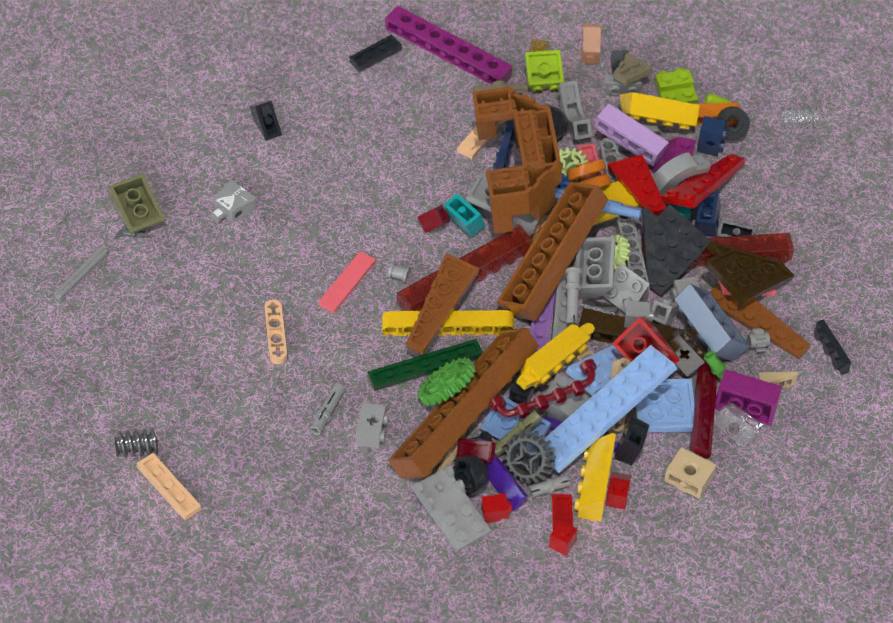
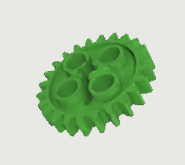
[417,357,476,406]

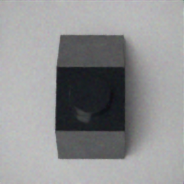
[249,101,282,141]
[614,416,650,465]

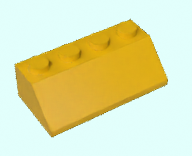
[620,92,700,130]
[574,433,616,522]

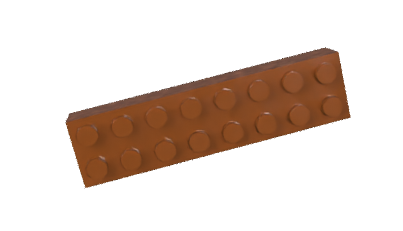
[497,181,609,321]

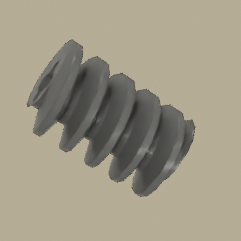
[115,428,157,457]

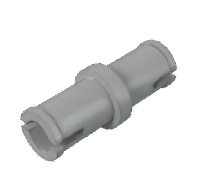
[528,474,570,498]

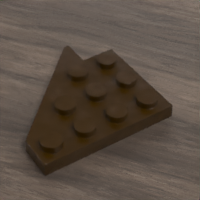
[704,242,795,305]

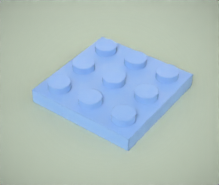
[635,379,695,433]

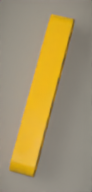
[382,310,515,336]

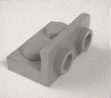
[604,75,642,96]

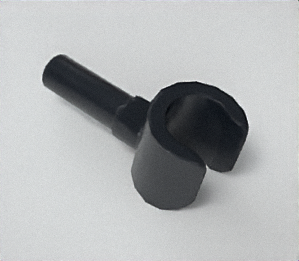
[468,431,493,442]

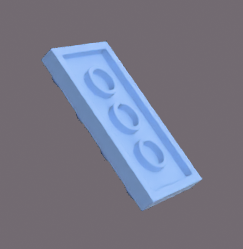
[566,345,624,396]

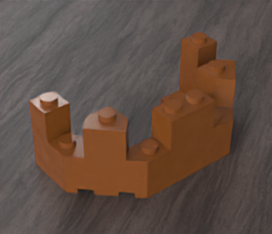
[472,87,562,234]

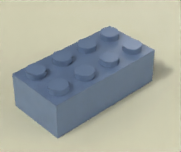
[674,284,750,361]

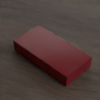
[456,439,496,463]

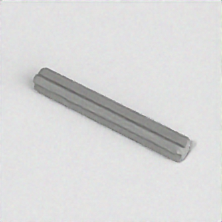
[54,246,109,301]

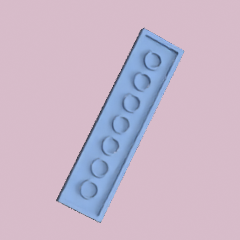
[536,345,677,473]

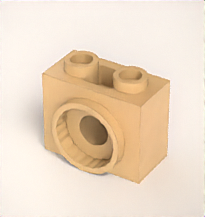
[664,447,717,499]

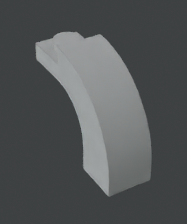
[558,80,593,140]
[653,152,710,195]

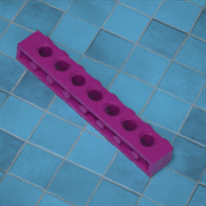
[385,5,513,85]

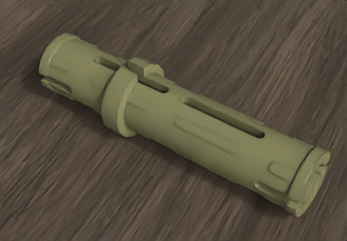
[495,410,543,457]

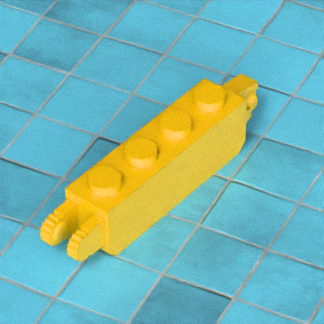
[516,323,595,390]

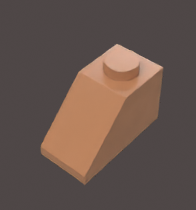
[581,24,601,65]

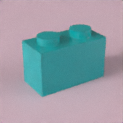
[444,193,485,238]

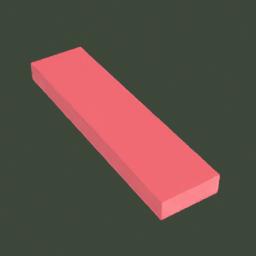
[319,251,376,313]

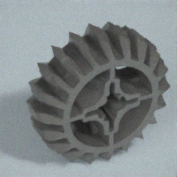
[502,430,557,484]

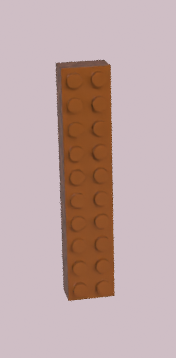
[388,328,539,479]

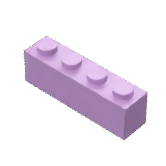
[594,104,669,166]

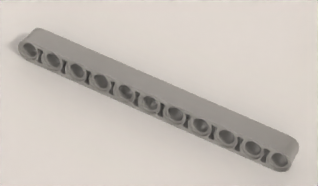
[599,138,650,302]

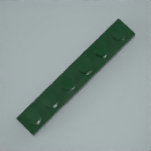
[367,339,483,391]

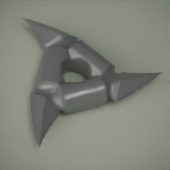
[114,225,149,239]

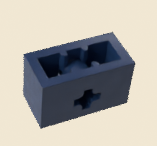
[697,116,728,157]
[696,193,721,236]

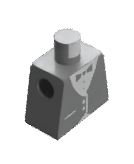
[211,180,257,223]

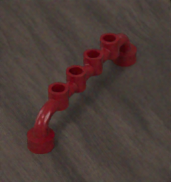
[489,359,597,419]

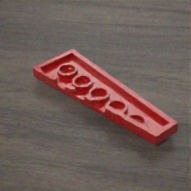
[661,154,745,208]

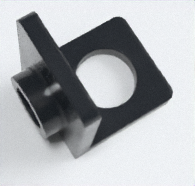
[611,50,629,75]

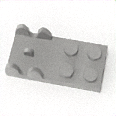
[466,173,539,237]
[412,465,491,552]

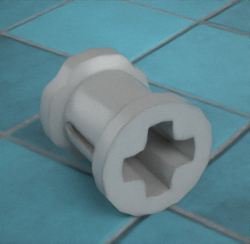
[387,262,411,283]

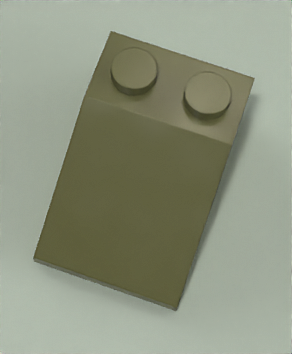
[109,173,165,234]

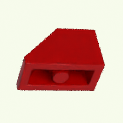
[605,472,632,510]

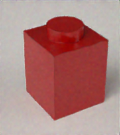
[481,493,512,523]
[549,520,578,556]

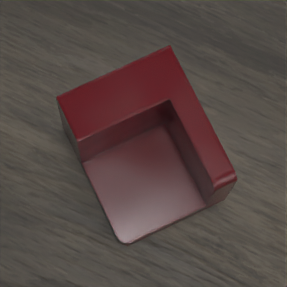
[417,204,450,233]

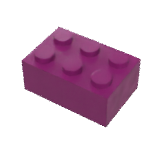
[715,369,782,426]

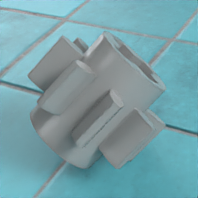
[747,328,770,352]

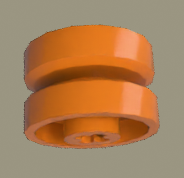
[565,159,611,187]

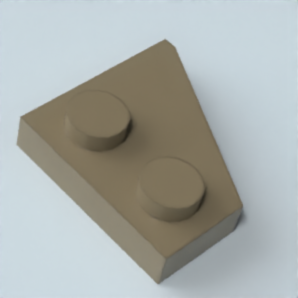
[614,53,652,86]

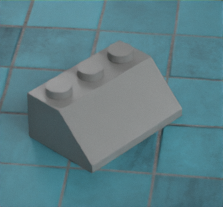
[576,237,616,299]

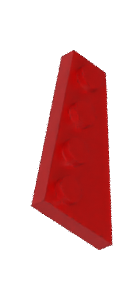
[607,154,666,216]

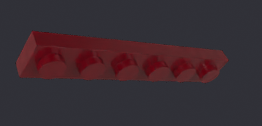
[691,360,717,459]

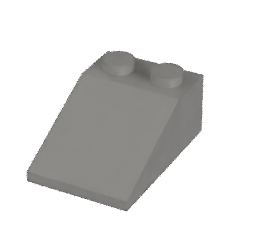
[545,373,592,422]

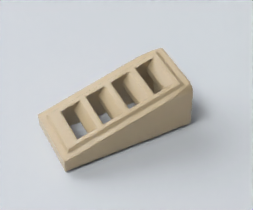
[757,371,798,389]

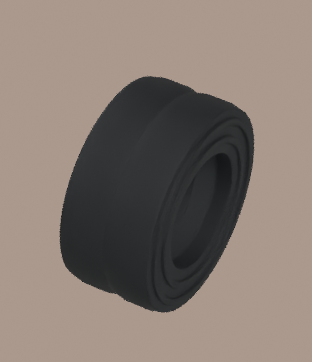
[717,106,750,140]

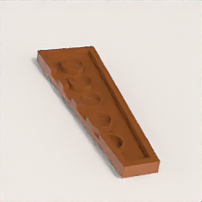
[406,253,479,355]
[710,283,811,360]

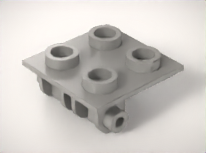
[602,263,650,312]

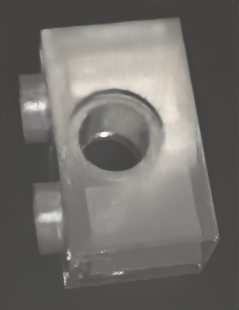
[714,403,763,448]

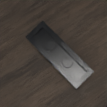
[349,34,402,72]
[814,319,851,375]

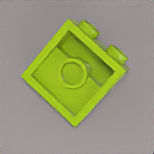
[524,50,564,93]
[654,68,699,104]

